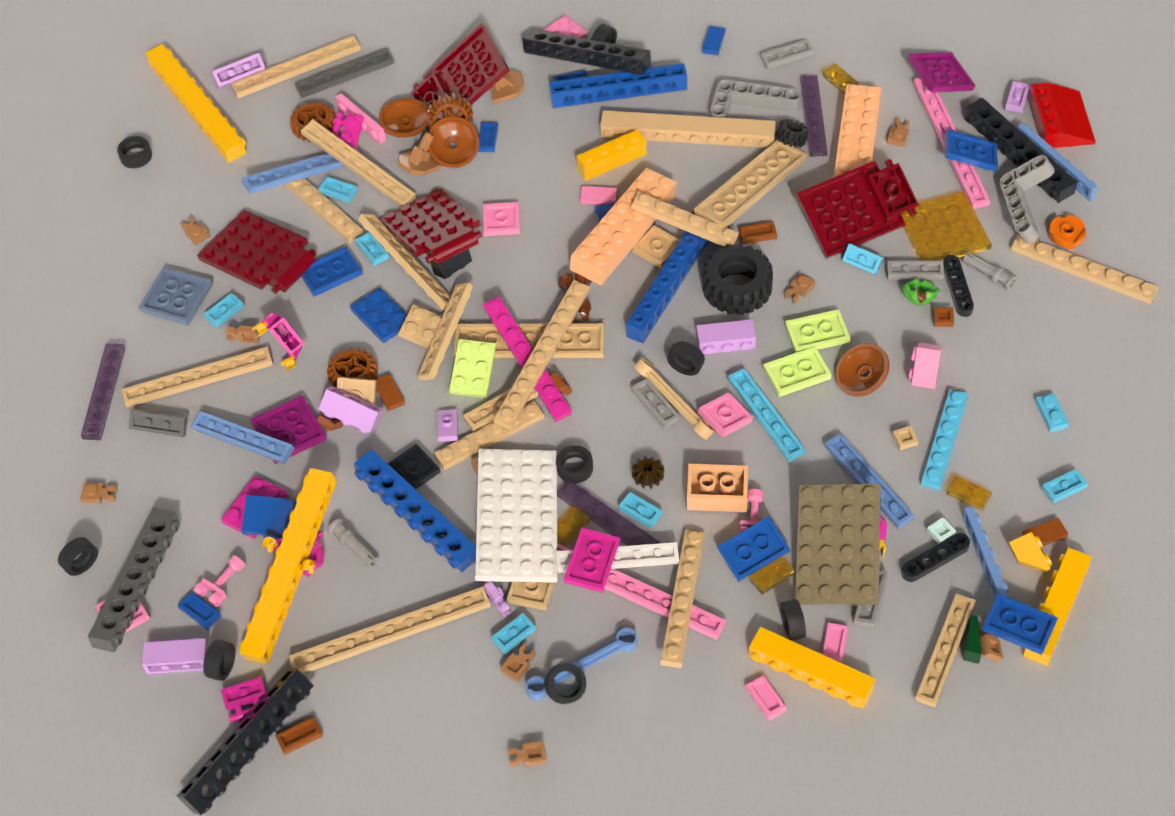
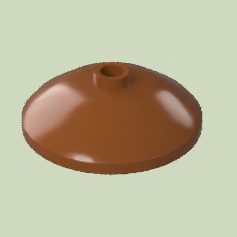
[379,98,429,138]
[428,116,479,168]
[835,343,890,397]

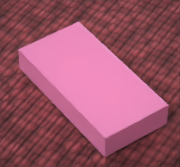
[580,186,617,205]
[822,622,848,663]
[745,675,787,721]

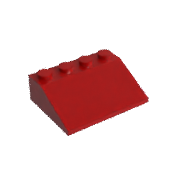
[1028,82,1096,148]

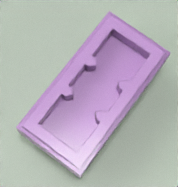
[438,409,458,442]

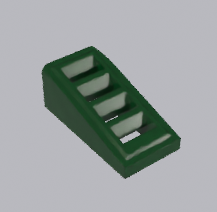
[962,615,982,664]

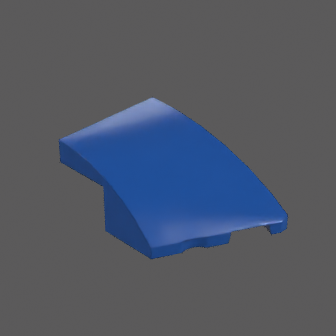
[241,495,297,539]

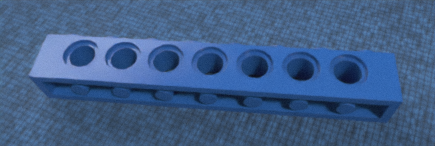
[549,63,687,108]
[626,231,709,344]
[354,449,476,573]

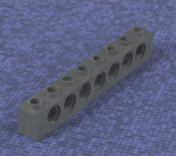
[88,508,180,653]

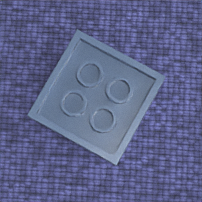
[138,267,213,326]

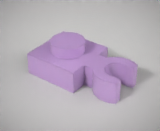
[484,581,511,617]

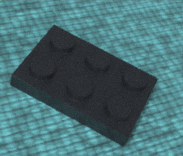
[372,444,441,500]

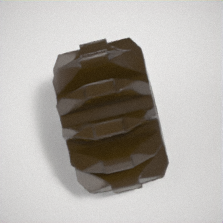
[631,456,665,489]

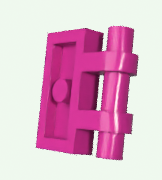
[332,112,364,150]
[221,676,266,723]

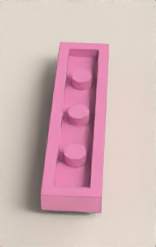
[336,94,386,144]

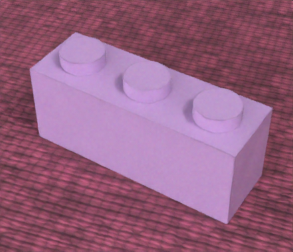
[210,53,266,90]
[697,319,756,354]
[318,386,383,434]
[142,637,209,674]

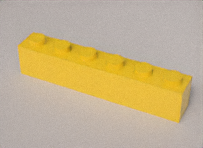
[1024,548,1092,666]
[749,627,875,709]

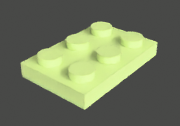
[785,309,850,353]
[449,339,497,398]
[763,346,832,397]

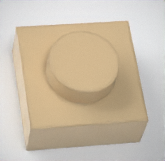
[892,426,919,450]

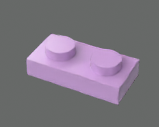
[1005,81,1030,114]

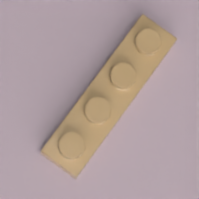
[463,389,538,432]

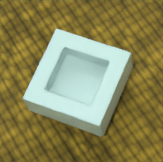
[927,517,956,544]

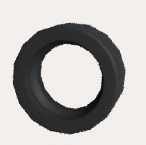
[591,24,617,44]
[117,136,152,169]
[667,341,705,376]
[556,445,593,484]
[58,537,98,576]
[780,599,806,640]
[203,639,236,681]
[544,663,587,704]

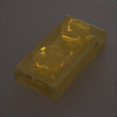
[822,63,858,95]
[946,475,992,511]
[557,506,590,547]
[750,556,795,595]

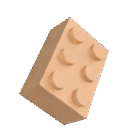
[687,464,748,512]

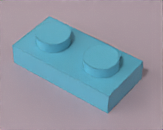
[318,176,358,203]
[355,232,389,266]
[842,243,884,274]
[203,293,244,328]
[1035,393,1069,432]
[1042,469,1088,504]
[619,492,663,529]
[491,613,536,655]

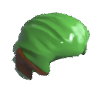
[903,278,940,305]

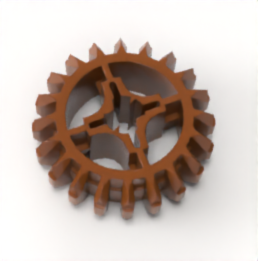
[426,92,473,128]
[290,101,336,143]
[327,347,378,388]

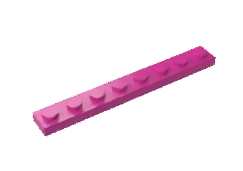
[483,296,572,423]

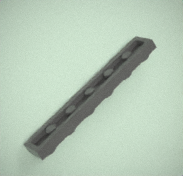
[294,48,394,99]

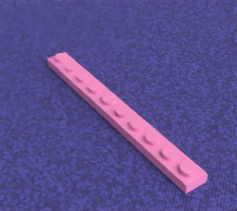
[913,78,990,209]
[557,543,726,640]

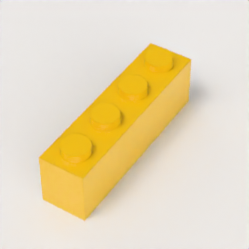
[576,129,647,181]

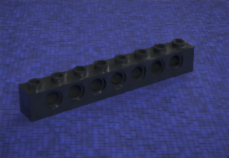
[522,29,652,75]
[964,97,1077,203]
[176,668,314,815]

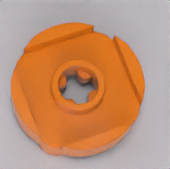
[1049,215,1087,250]

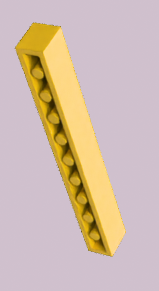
[145,44,246,163]
[239,468,337,665]

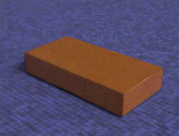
[738,221,777,244]
[375,373,405,411]
[1022,518,1068,546]
[275,716,323,755]

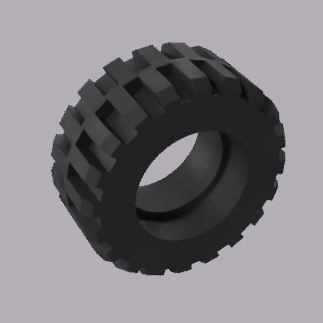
[702,244,773,315]

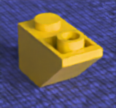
[1009,532,1052,573]

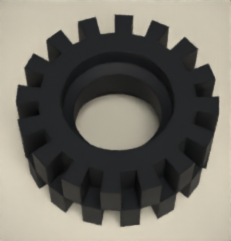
[775,119,809,148]

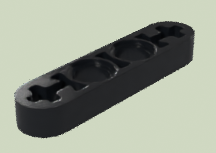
[943,255,974,317]
[901,533,970,582]

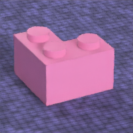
[909,342,941,389]

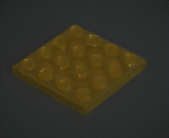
[901,192,992,261]

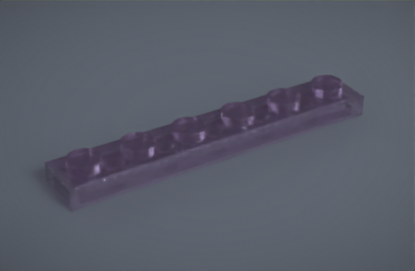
[800,75,827,157]
[81,344,126,440]
[557,480,661,546]

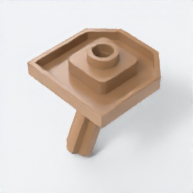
[490,70,525,104]
[398,132,441,176]

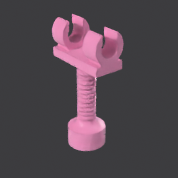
[740,489,763,533]
[194,555,245,607]

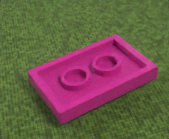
[221,476,288,539]
[564,528,621,593]

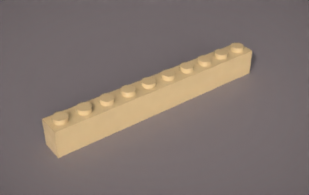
[600,110,776,148]

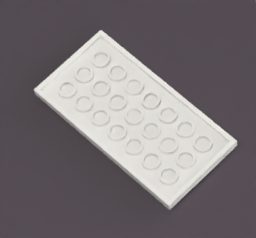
[475,449,557,582]

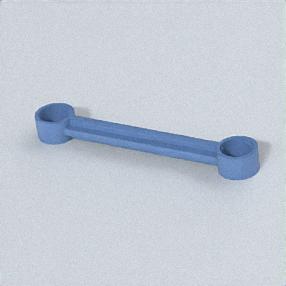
[526,628,638,701]

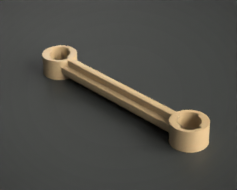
[634,357,715,440]

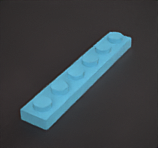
[728,368,806,462]
[921,389,968,491]

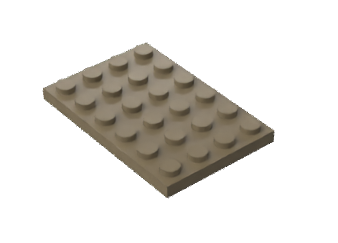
[795,484,881,605]

